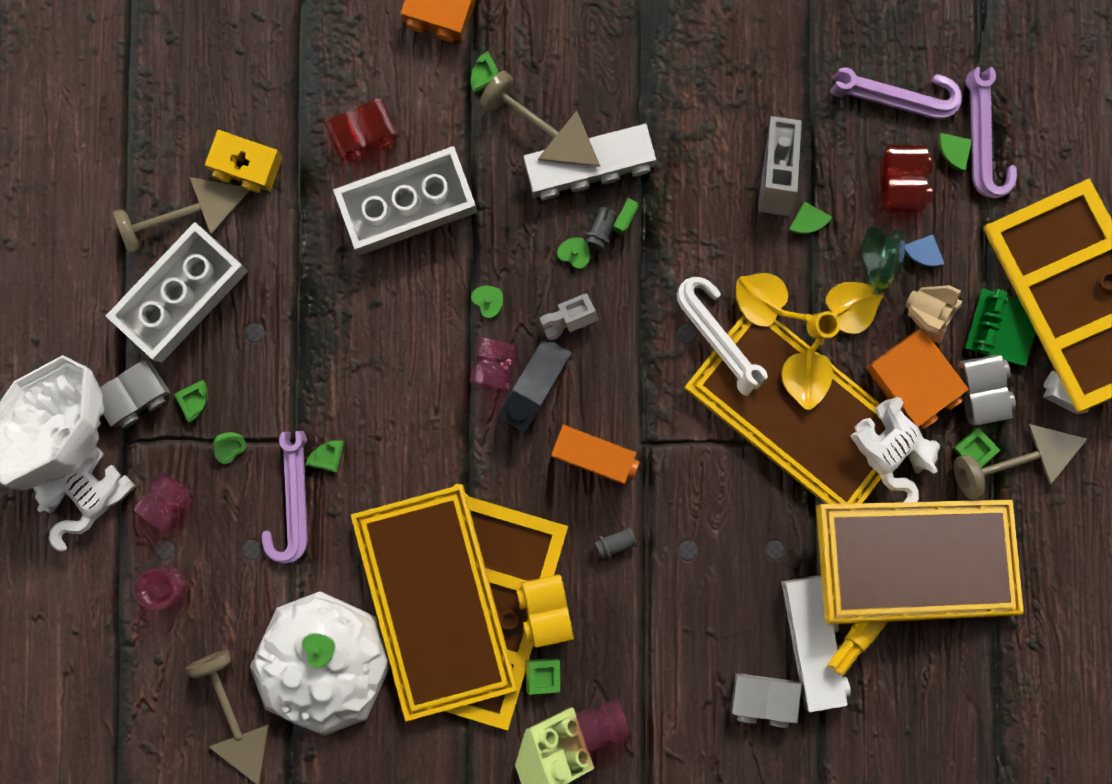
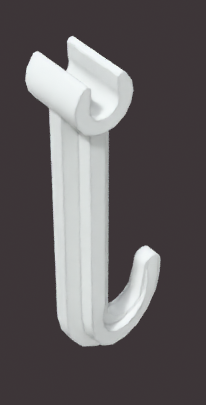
[677,277,768,396]

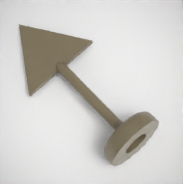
[479,70,600,167]
[113,177,250,254]
[953,424,1087,499]
[186,650,269,784]

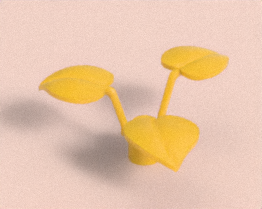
[736,273,884,410]

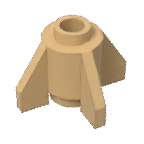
[905,285,963,344]

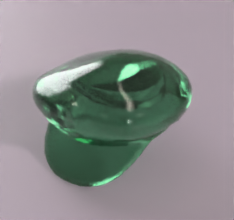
[861,227,905,296]

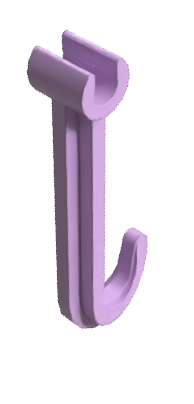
[830,67,962,119]
[965,67,1017,199]
[262,431,308,564]

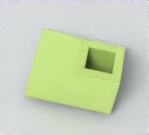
[515,707,594,784]

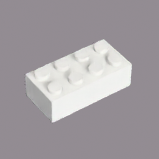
[333,146,477,255]
[106,222,248,363]

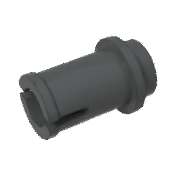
[585,207,618,250]
[594,527,637,560]

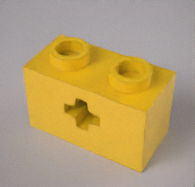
[205,130,283,193]

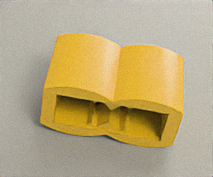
[517,574,574,647]

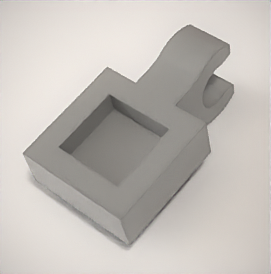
[540,293,599,340]

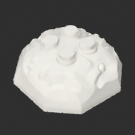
[0,355,104,490]
[250,591,391,736]

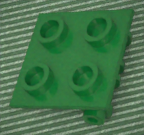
[965,288,1036,367]

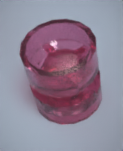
[469,338,518,390]
[133,471,195,532]
[134,567,187,611]
[576,698,632,754]

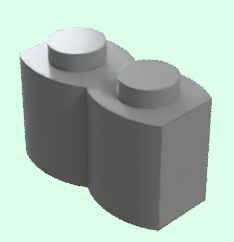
[958,354,1016,426]
[100,360,170,429]
[731,673,802,728]

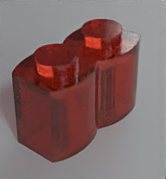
[324,98,399,163]
[883,145,933,212]

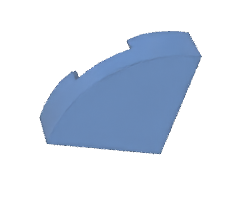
[901,235,944,267]

